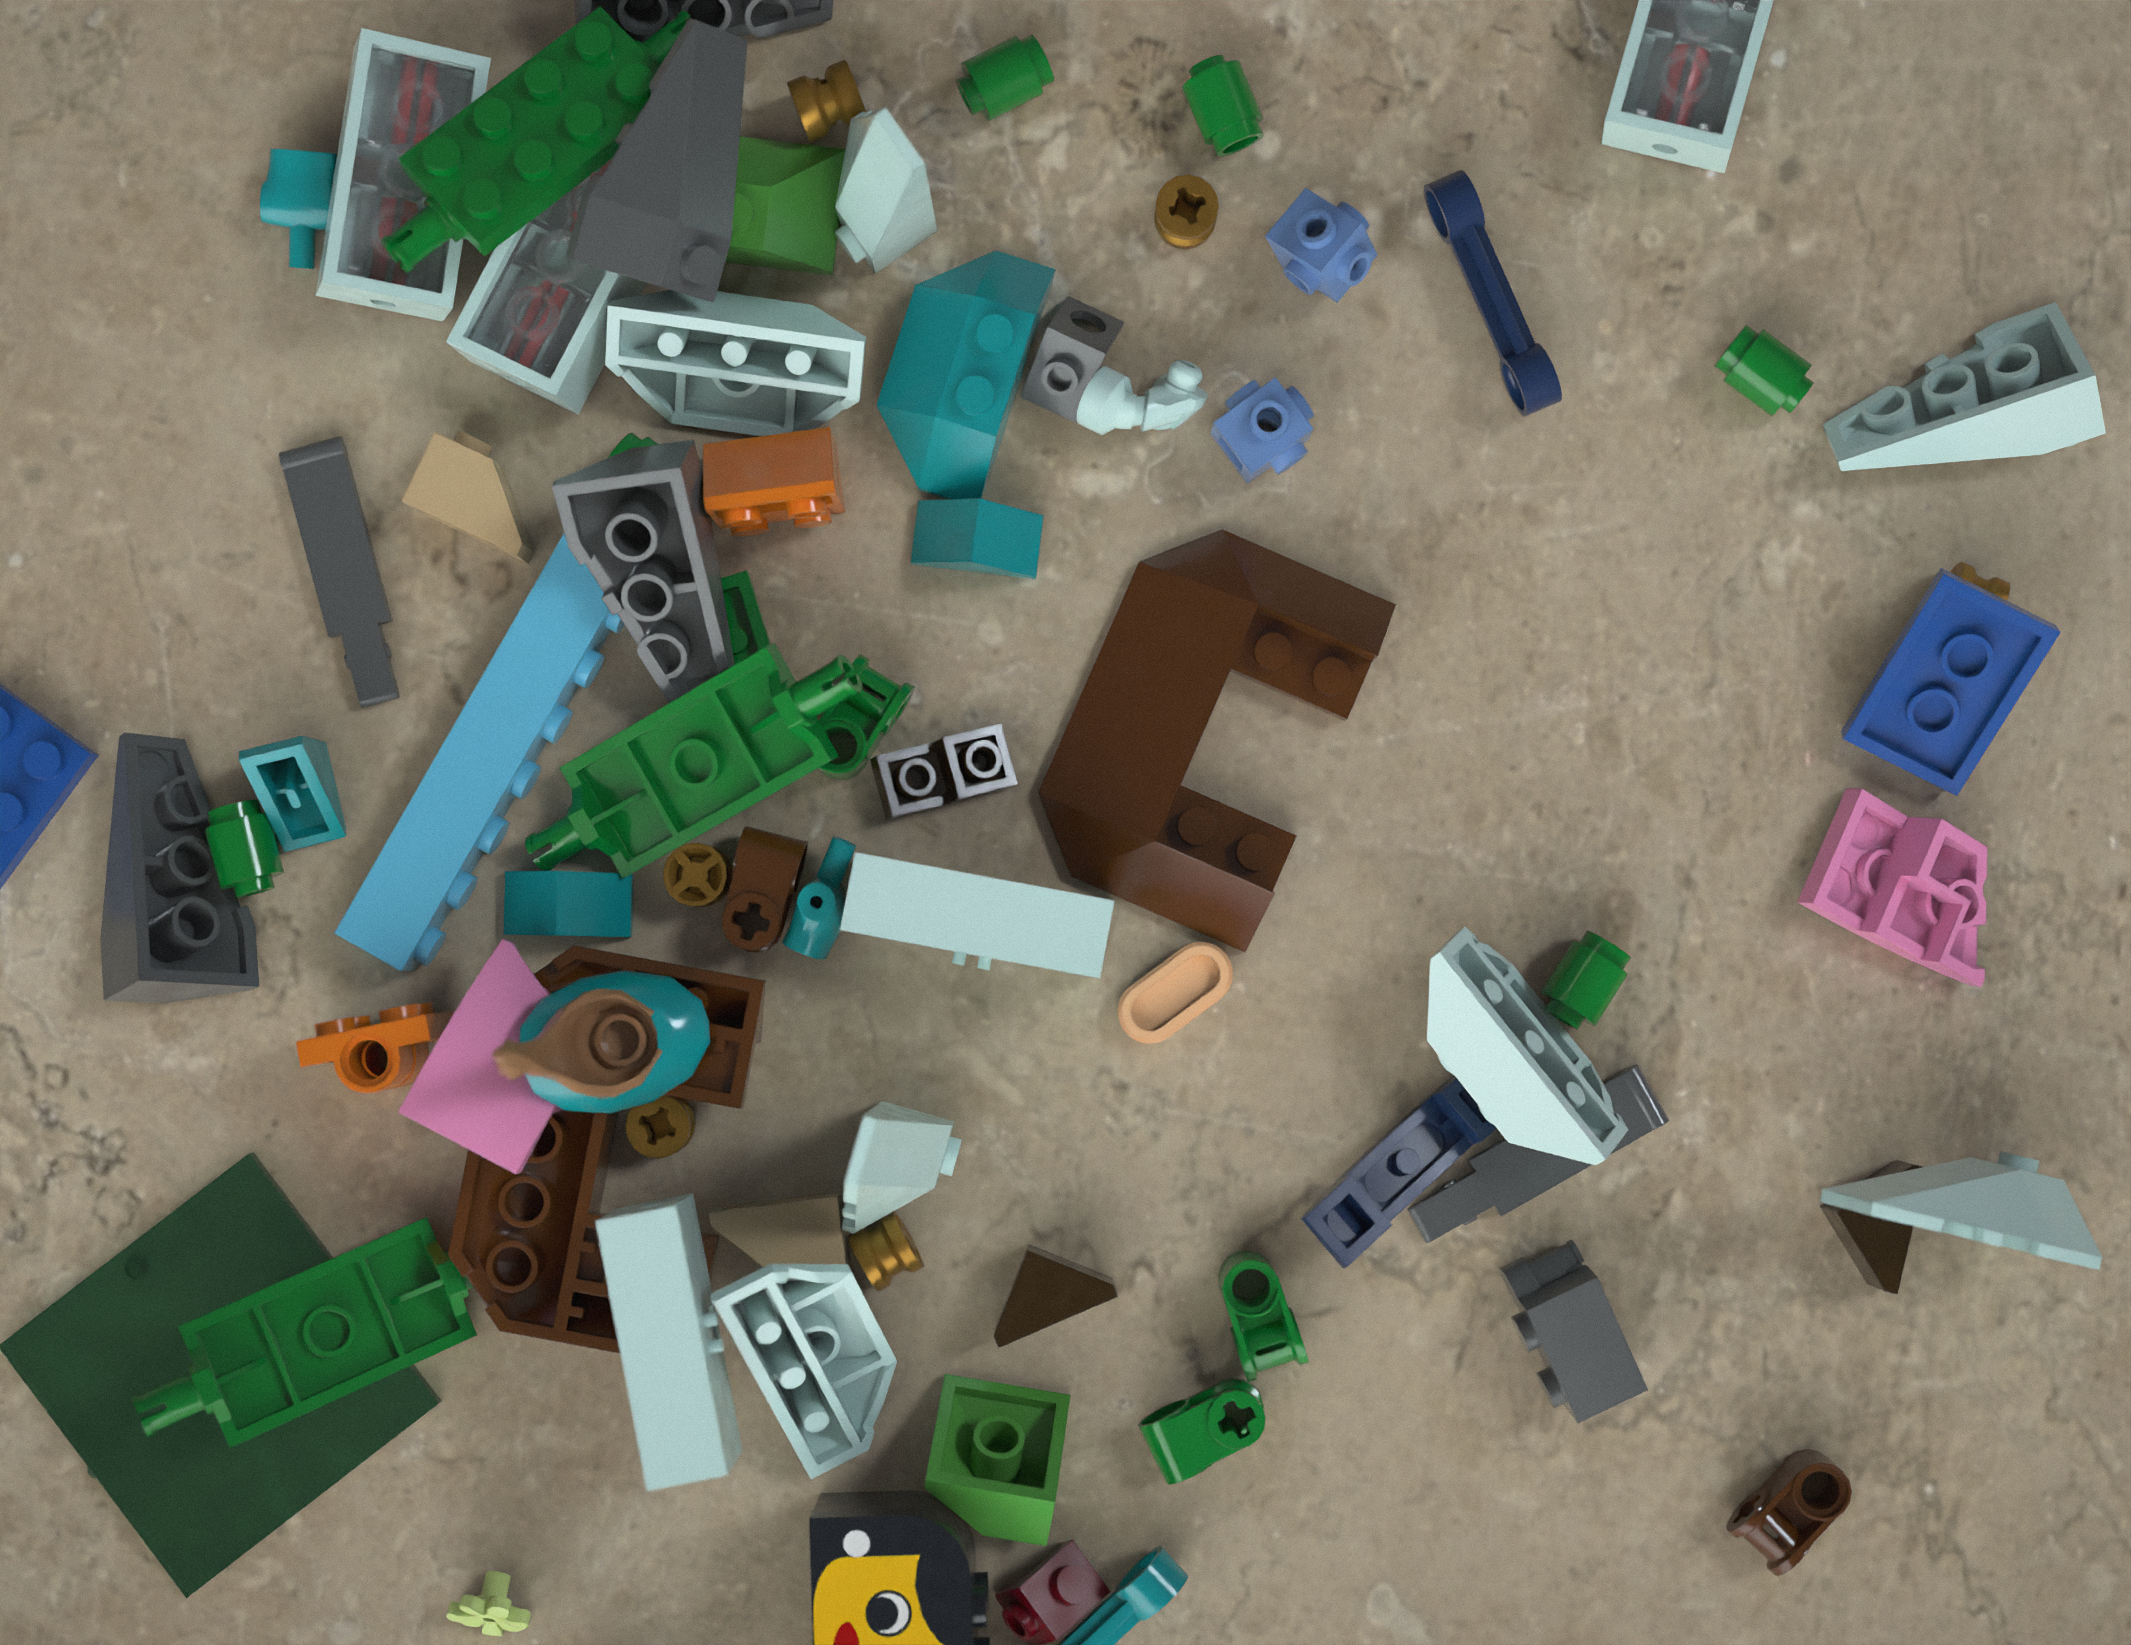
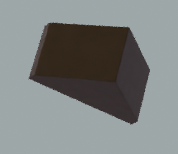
[1820,1160,1922,1295]
[993,1244,1118,1348]

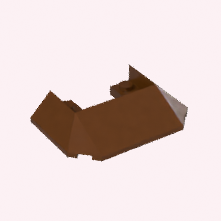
[1038,529,1396,952]
[448,945,766,1354]

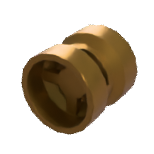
[786,59,866,142]

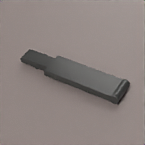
[279,436,400,708]
[1407,1064,1669,1243]

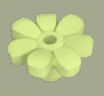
[446,1571,531,1636]

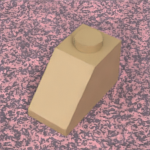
[401,431,534,564]
[708,1191,852,1269]

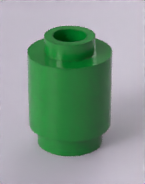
[956,35,1054,121]
[1182,55,1264,156]
[1714,325,1814,416]
[205,800,284,898]
[1541,931,1631,1030]

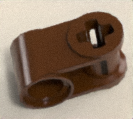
[722,826,808,953]
[1726,1449,1852,1576]

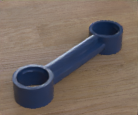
[1424,170,1562,417]

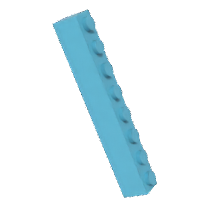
[334,534,625,971]

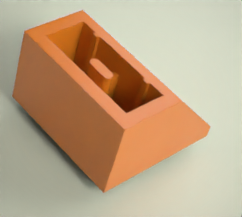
[703,427,845,537]

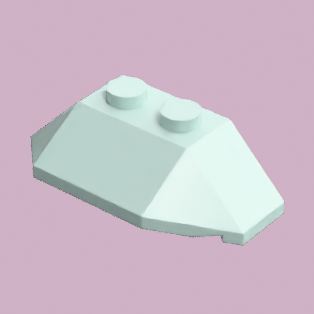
[605,290,866,436]
[1427,927,1628,1165]
[710,1264,897,1479]

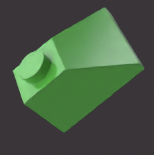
[725,136,846,275]
[924,1374,1071,1546]

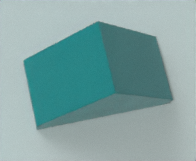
[911,498,1044,579]
[239,736,347,852]
[503,871,634,937]

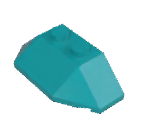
[876,250,1056,499]

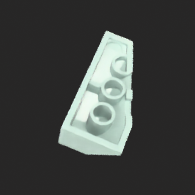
[835,108,937,273]
[1823,302,2106,471]
[842,1101,962,1233]
[1820,1151,2102,1270]

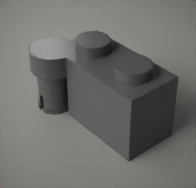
[1500,1240,1648,1423]

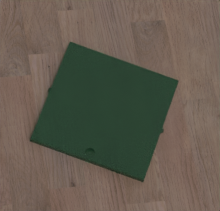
[0,1152,442,1598]

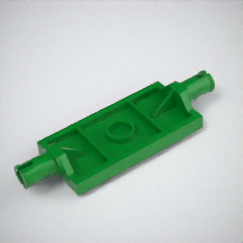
[380,6,691,273]
[525,643,862,878]
[131,1217,477,1448]

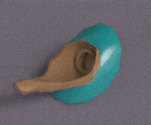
[492,971,710,1113]

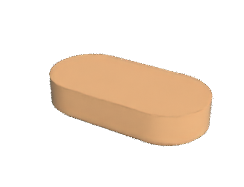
[1118,942,1233,1044]

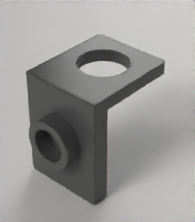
[1021,296,1124,422]

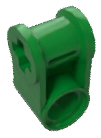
[818,654,915,780]
[1218,1250,1309,1382]
[1138,1378,1266,1485]

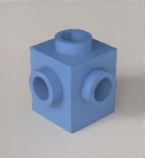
[1265,188,1378,303]
[1210,377,1314,484]

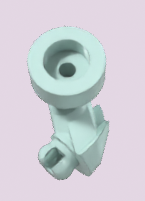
[1076,360,1208,435]

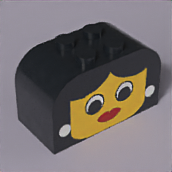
[809,1490,991,1645]

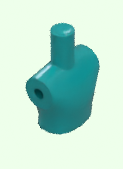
[260,149,337,269]
[782,836,856,960]

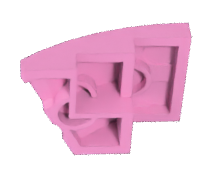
[1797,788,1987,987]
[398,939,562,1174]

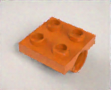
[296,1002,454,1093]

